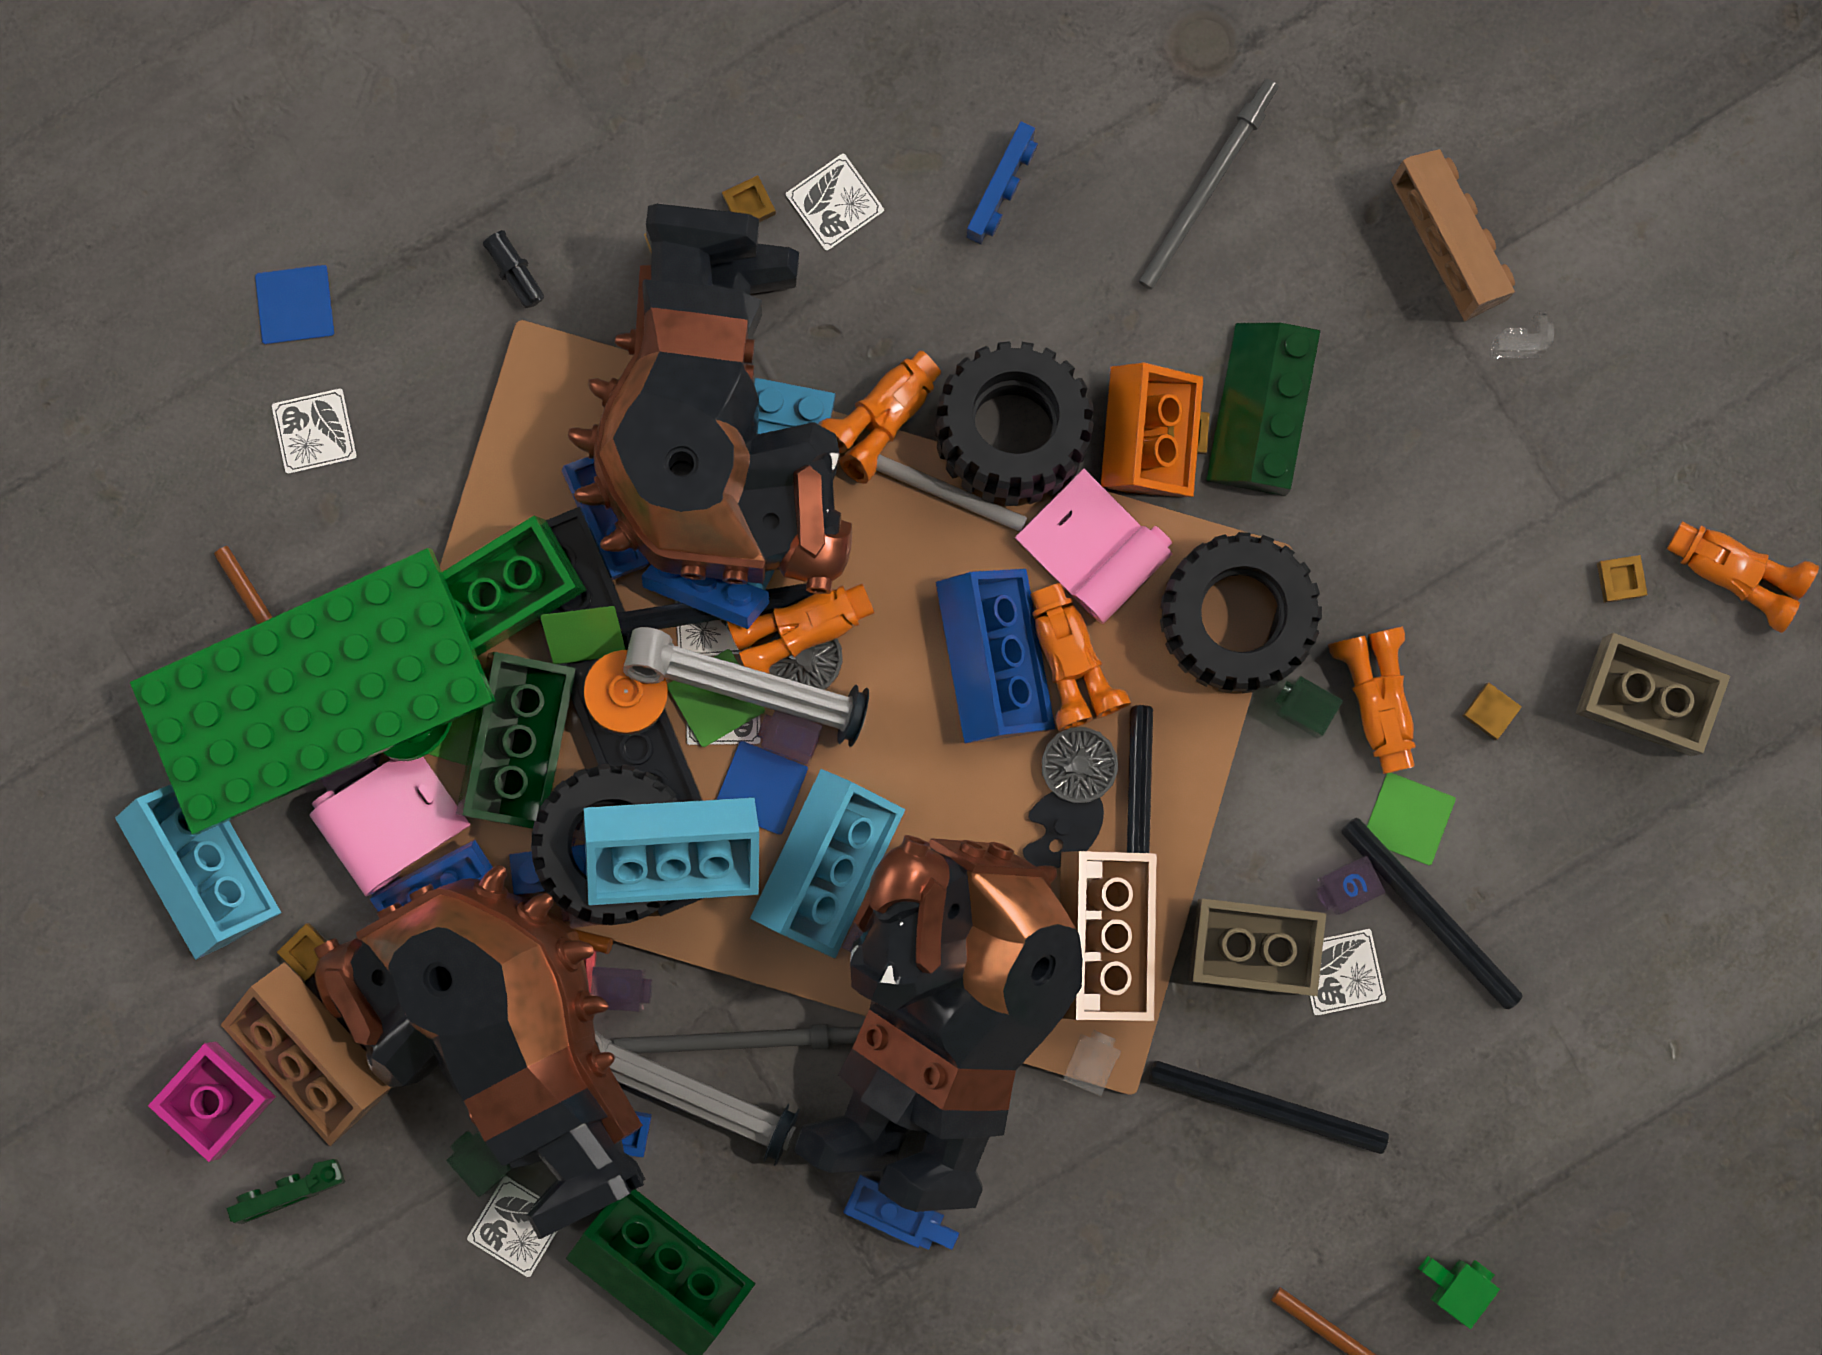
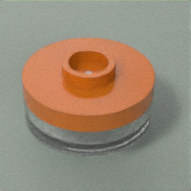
[584,650,668,736]

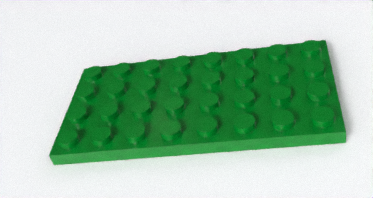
[130,548,496,835]

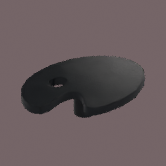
[1023,792,1104,868]

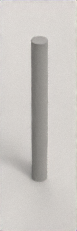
[876,454,1027,532]

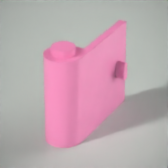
[1014,468,1172,624]
[310,757,470,897]

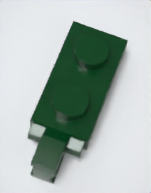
[226,1159,345,1224]

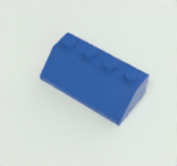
[936,569,1055,744]

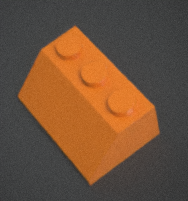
[1101,362,1203,497]

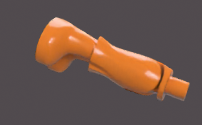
[818,351,941,484]
[1667,521,1819,633]
[727,583,875,674]
[1030,583,1131,731]
[1328,626,1416,774]

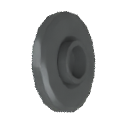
[769,631,843,690]
[1042,727,1118,803]

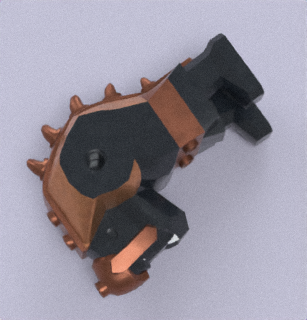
[568,203,852,594]
[794,835,1083,1212]
[314,865,646,1239]

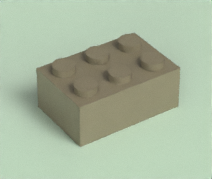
[1575,633,1730,756]
[1189,899,1326,996]

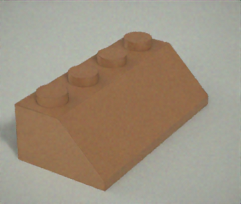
[1391,149,1515,322]
[1060,851,1157,1021]
[221,962,392,1146]

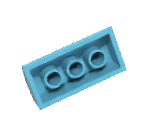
[750,769,906,958]
[115,784,281,960]
[584,798,759,905]

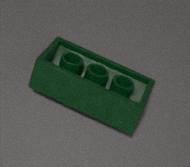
[1206,322,1321,496]
[456,652,576,829]
[566,1189,756,1355]

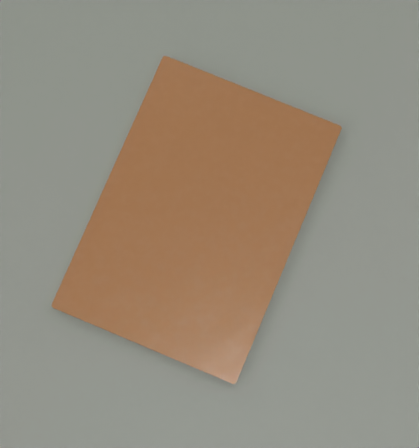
[377,320,1292,1095]

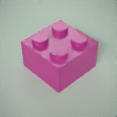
[148,1042,276,1162]

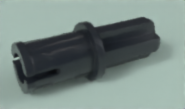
[483,230,544,308]

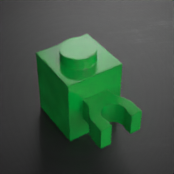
[1417,1255,1500,1330]

